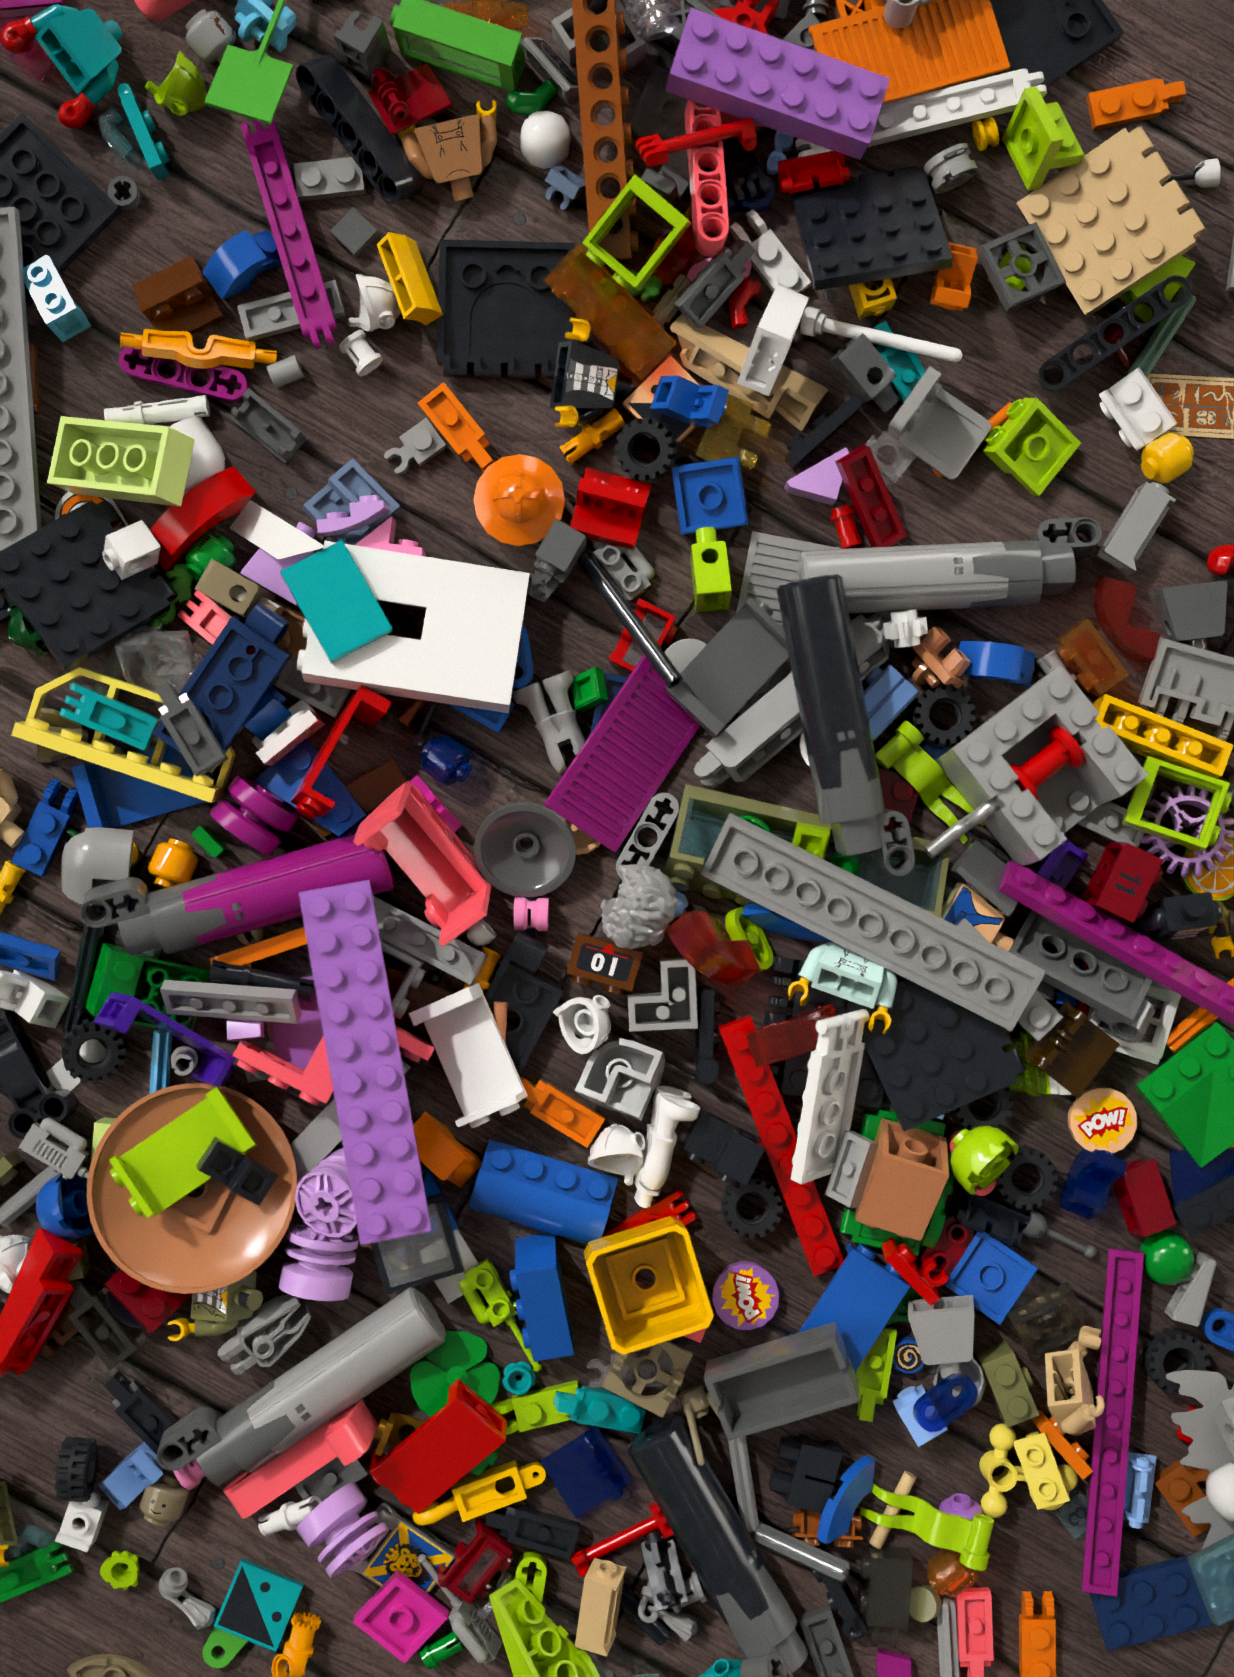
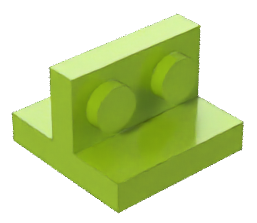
[1002,86,1084,191]

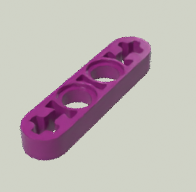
[119,347,250,403]

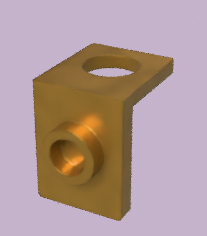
[374,1409,425,1456]

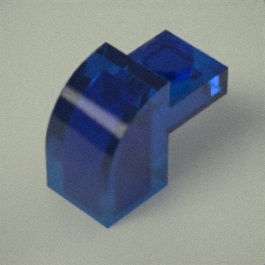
[1059,1149,1127,1220]

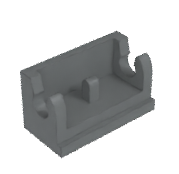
[334,10,392,80]
[231,388,307,464]

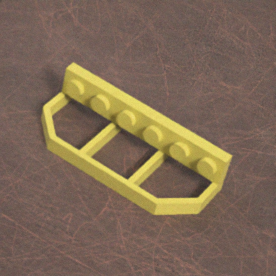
[11,667,236,803]

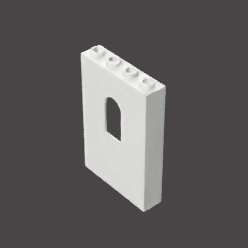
[297,541,530,713]

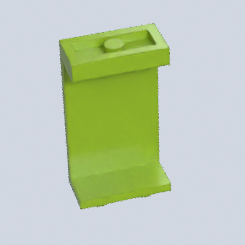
[109,1087,259,1219]

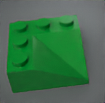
[1132,1022,1234,1168]

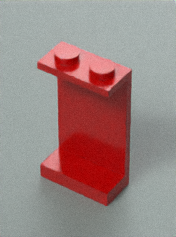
[290,685,392,819]
[369,1379,507,1514]

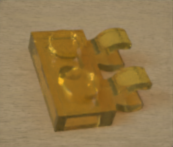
[695,394,772,470]

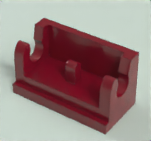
[1107,1158,1177,1237]

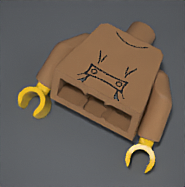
[397,100,497,201]

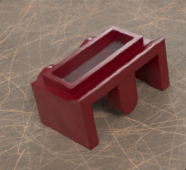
[437,1516,513,1605]

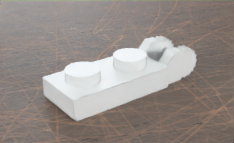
[729,209,811,293]

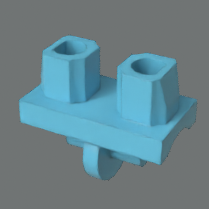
[235,0,296,52]

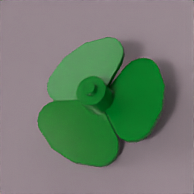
[410,1331,500,1418]

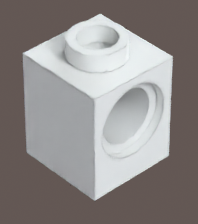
[102,520,161,580]

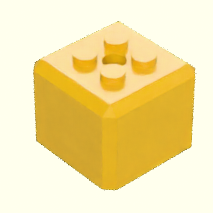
[584,1216,714,1355]

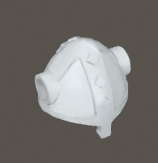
[348,274,401,332]
[553,995,611,1054]
[588,1124,645,1186]
[0,1235,31,1294]

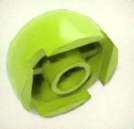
[950,1125,1019,1195]

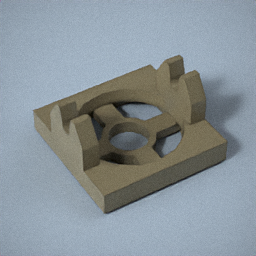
[601,1341,693,1418]

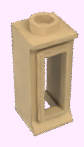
[575,1558,627,1657]

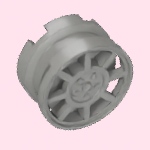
[924,143,979,194]

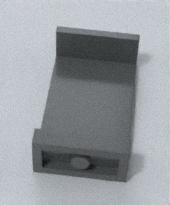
[664,597,789,738]

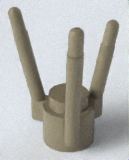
[678,1385,718,1466]

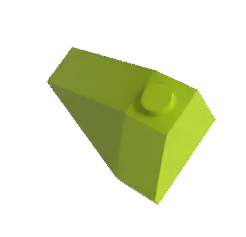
[489,1578,600,1677]

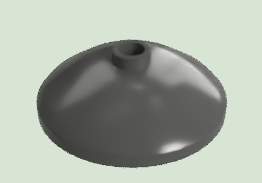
[474,802,576,897]

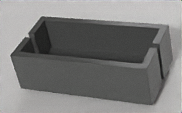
[704,1321,860,1441]

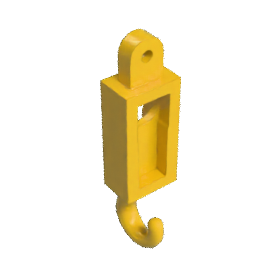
[412,1460,546,1526]

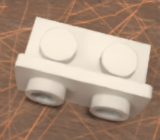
[1099,367,1177,451]
[252,700,325,766]

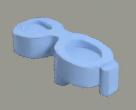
[766,131,793,175]

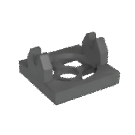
[976,222,1066,312]

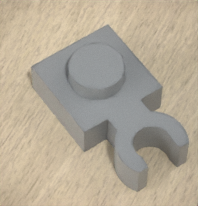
[384,418,447,476]

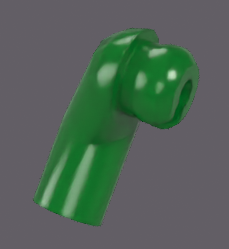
[506,80,558,115]

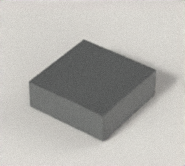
[330,207,379,258]

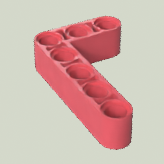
[685,99,765,257]
[223,1399,379,1519]

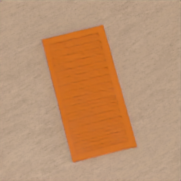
[808,0,1010,105]

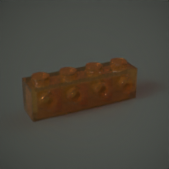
[544,243,677,380]

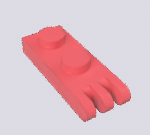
[177,590,256,655]

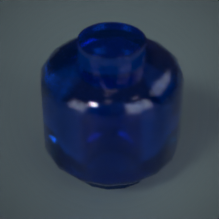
[420,736,472,786]

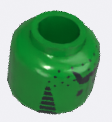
[185,534,236,582]

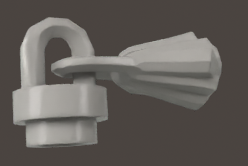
[159,1567,216,1630]
[638,1581,698,1641]

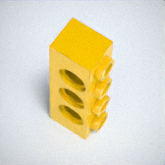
[1093,694,1233,779]

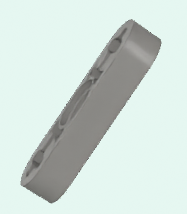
[616,793,679,879]

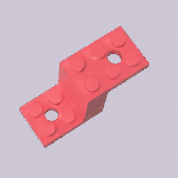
[232,1025,434,1106]

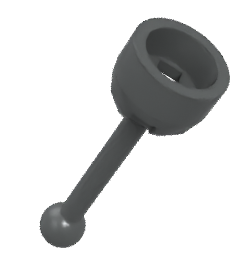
[1019,1210,1097,1259]

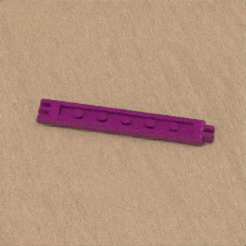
[240,118,338,350]

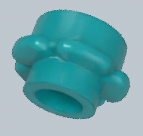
[502,1361,536,1395]

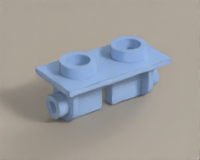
[1123,1452,1157,1529]

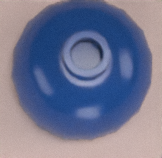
[36,1173,95,1241]

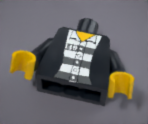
[550,318,633,428]
[1136,892,1234,959]

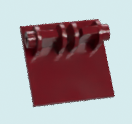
[368,63,452,136]

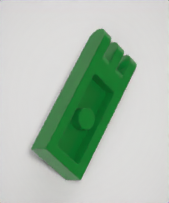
[0,1540,74,1603]

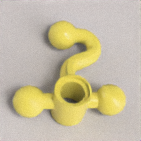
[979,1423,1078,1519]

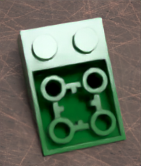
[85,943,210,1031]

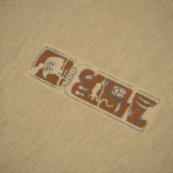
[1147,373,1234,439]

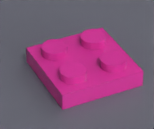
[353,1569,449,1664]

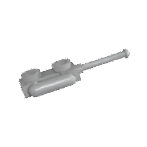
[564,498,655,602]
[19,1118,89,1180]
[418,1554,503,1665]

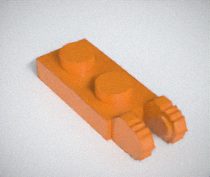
[1019,1591,1056,1677]

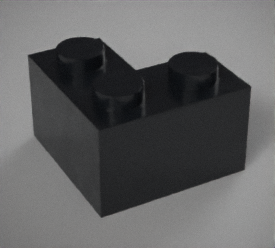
[682,1107,765,1186]

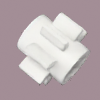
[883,609,928,647]

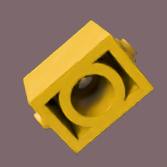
[848,278,897,320]

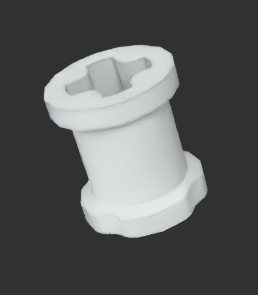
[339,330,383,376]

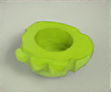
[100,1550,140,1590]

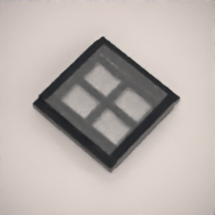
[370,1193,465,1295]

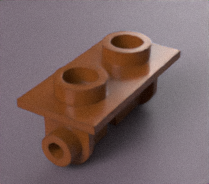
[791,1510,863,1548]

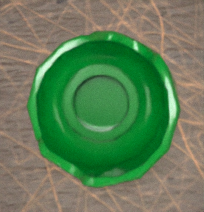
[1140,1230,1195,1286]

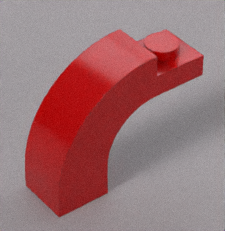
[150,466,256,572]

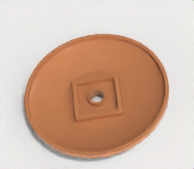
[87,1083,298,1294]

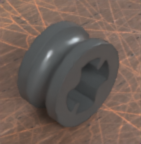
[107,176,142,212]

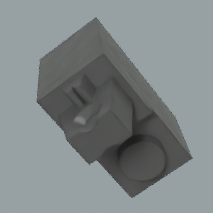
[527,519,587,604]

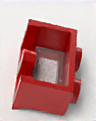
[608,598,678,673]

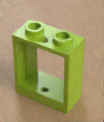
[582,174,691,291]
[1122,756,1232,852]

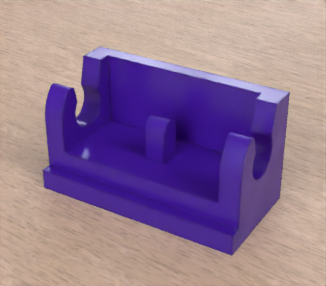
[1032,839,1088,889]

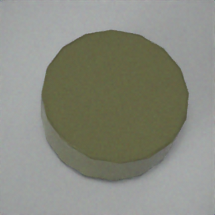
[906,1584,941,1622]

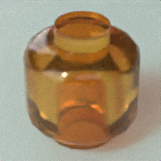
[927,1548,978,1597]

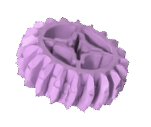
[1141,785,1234,877]

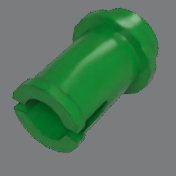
[419,1630,465,1670]

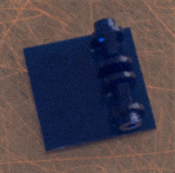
[540,1426,633,1518]

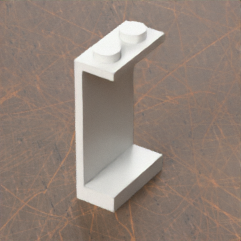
[409,983,528,1129]

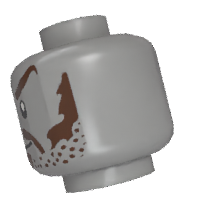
[185,9,237,64]

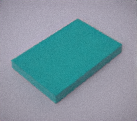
[280,540,393,664]

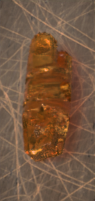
[443,0,528,31]

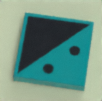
[213,1558,304,1652]

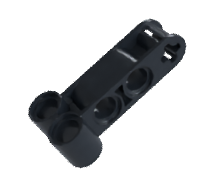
[0,1008,78,1139]

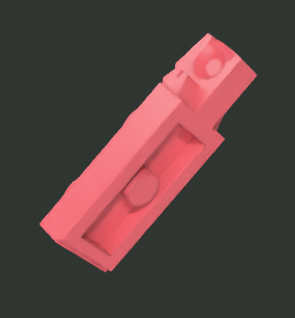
[955,1587,994,1677]

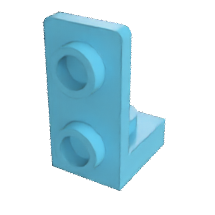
[23,255,91,343]

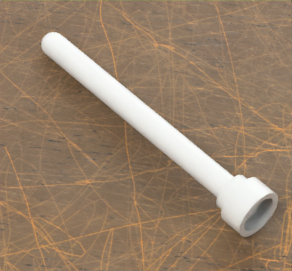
[800,307,962,362]

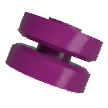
[209,774,300,856]

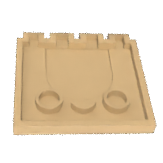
[1017,126,1206,318]

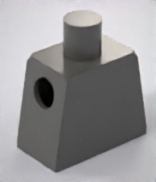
[824,333,900,413]
[1153,580,1228,650]

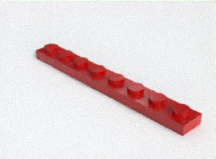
[718,1015,844,1277]

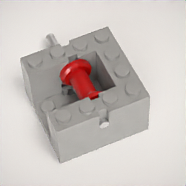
[924,665,1148,866]

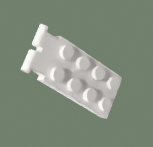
[791,1009,869,1185]

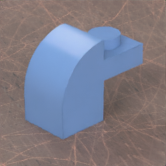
[97,1442,164,1510]

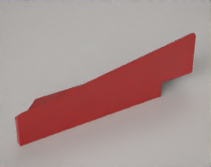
[0,1228,84,1378]

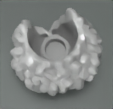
[600,864,678,949]

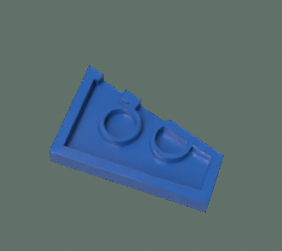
[254,738,367,837]

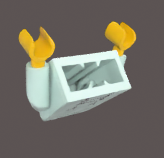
[788,942,897,1034]

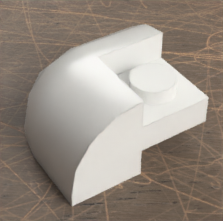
[169,416,226,495]

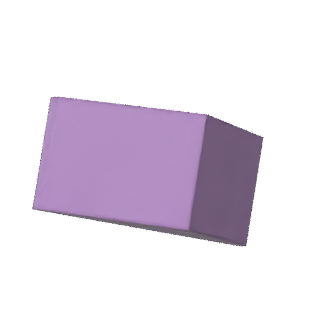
[784,447,849,506]

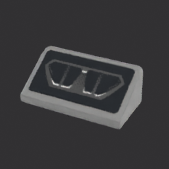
[523,37,579,104]

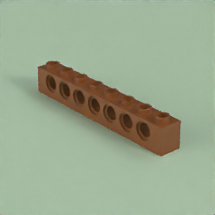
[572,0,640,263]

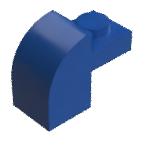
[203,230,282,300]
[650,375,729,429]
[959,641,1035,686]

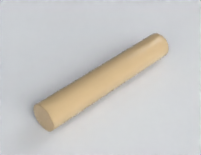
[869,1471,917,1549]

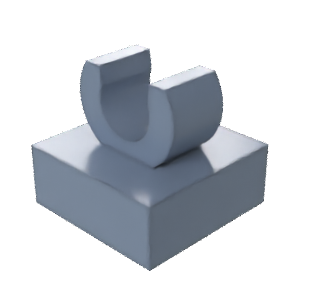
[545,165,586,210]

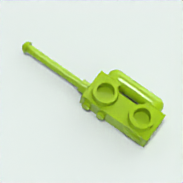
[459,1258,542,1372]

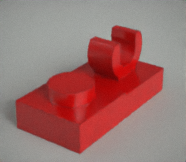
[881,1237,948,1306]

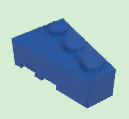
[510,1233,574,1362]

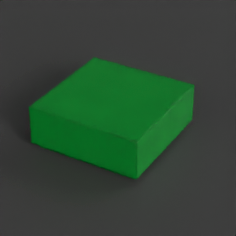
[571,667,608,712]
[192,825,231,858]

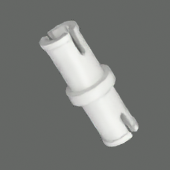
[258,1496,322,1536]

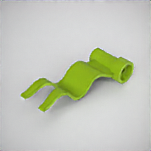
[875,720,985,845]
[859,1484,994,1571]

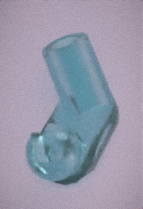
[98,107,134,159]
[7,1524,52,1558]

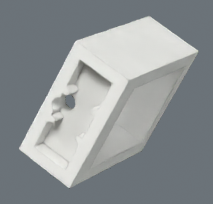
[737,284,809,396]

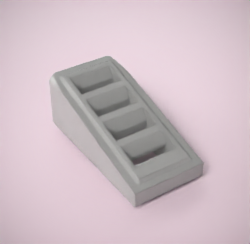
[1165,1252,1217,1327]

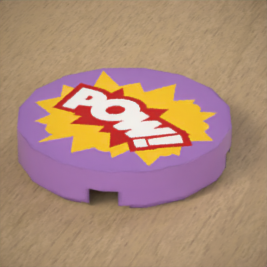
[712,1261,779,1330]

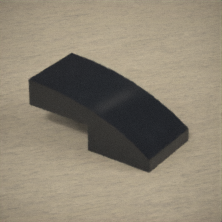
[196,1137,278,1205]

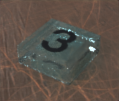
[1053,1489,1088,1539]

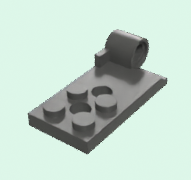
[1009,909,1155,1043]

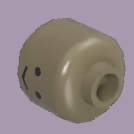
[139,1470,190,1526]

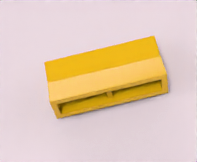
[377,232,443,325]

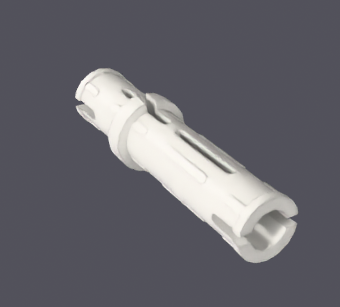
[104,395,210,425]

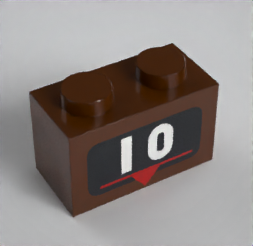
[567,932,643,995]

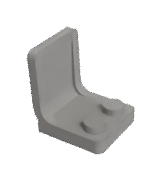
[887,366,991,480]

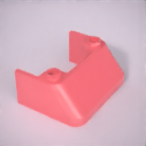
[353,781,492,947]

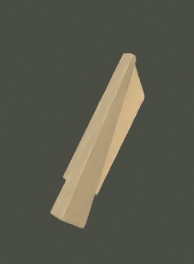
[670,314,828,431]

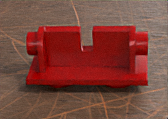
[777,151,850,195]

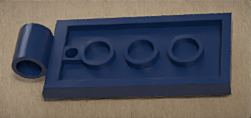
[152,603,293,773]
[1089,1550,1234,1651]

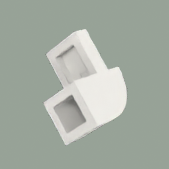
[0,970,70,1029]

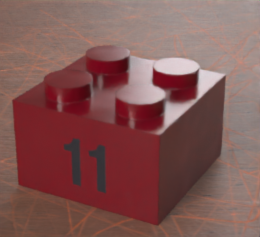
[1081,842,1163,923]

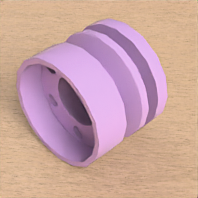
[295,1147,357,1237]
[279,1224,359,1301]
[296,1482,389,1578]

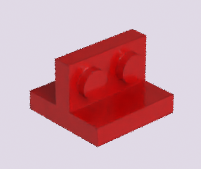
[570,467,652,550]

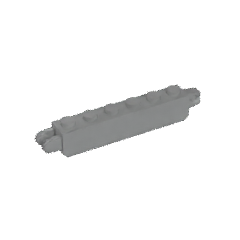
[693,612,892,790]

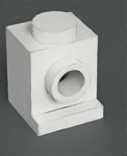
[55,1492,109,1552]

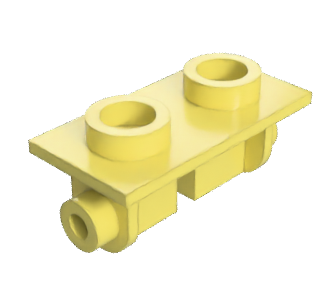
[1013,1431,1070,1510]

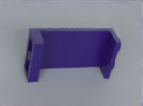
[93,992,236,1087]

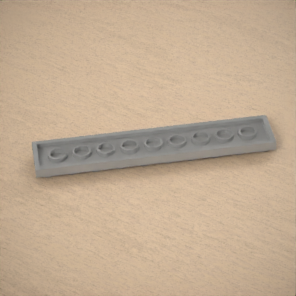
[0,207,42,551]
[700,813,1045,1032]

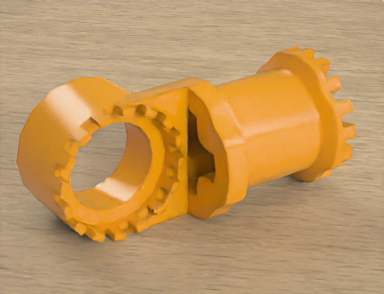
[271,1612,321,1677]

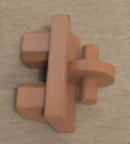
[911,626,971,688]

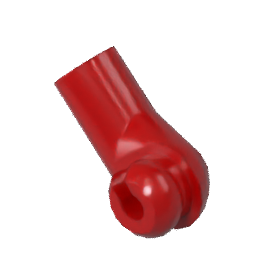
[728,277,761,328]

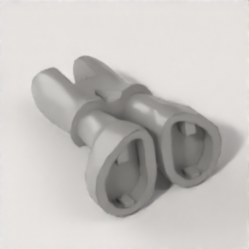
[512,670,586,774]

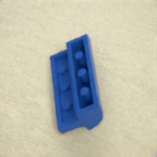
[468,1139,618,1245]

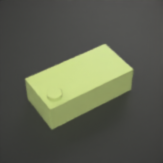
[47,416,195,507]

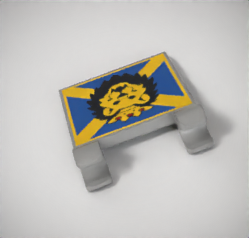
[350,1503,455,1593]

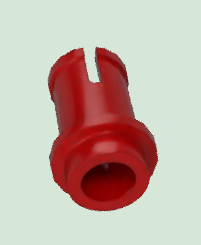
[830,504,862,549]

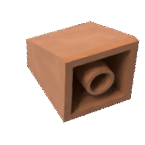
[855,1118,949,1241]

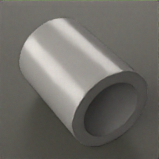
[266,355,304,389]

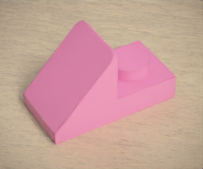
[355,517,426,557]

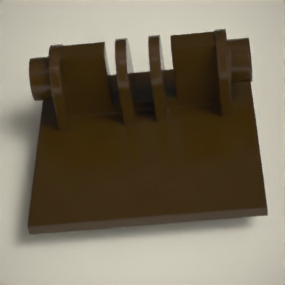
[1023,1002,1120,1098]

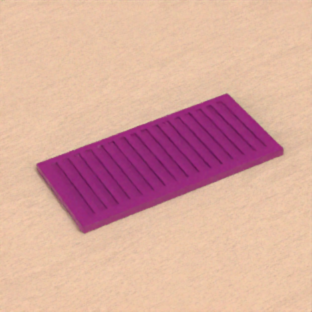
[544,655,700,853]

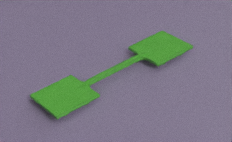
[204,0,294,125]

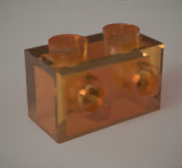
[1056,618,1129,695]

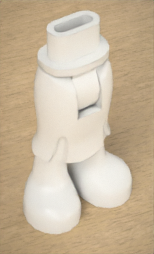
[634,1086,700,1208]

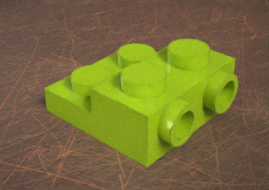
[982,398,1081,496]

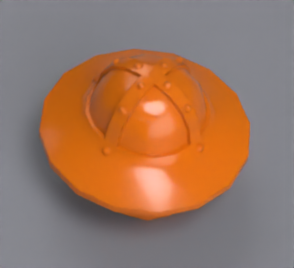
[473,454,565,546]

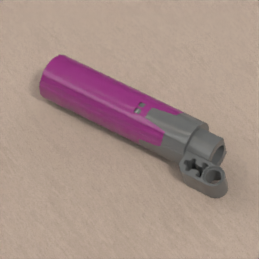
[79,833,395,956]

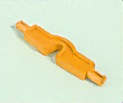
[120,329,277,369]

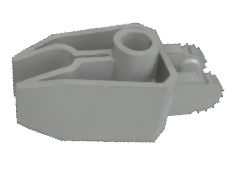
[217,1294,311,1375]

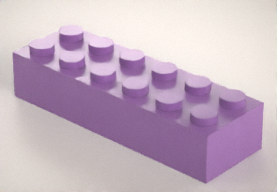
[665,8,890,160]

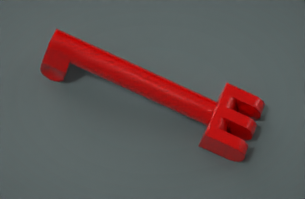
[635,118,757,167]
[571,1501,674,1577]

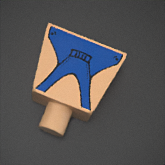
[940,882,1014,951]

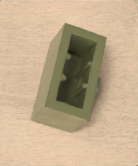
[974,1341,1039,1428]

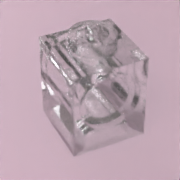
[865,431,917,489]

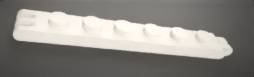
[795,69,1047,157]

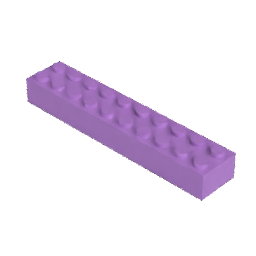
[298,880,431,1245]

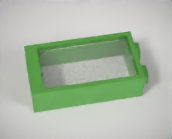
[390,0,526,92]

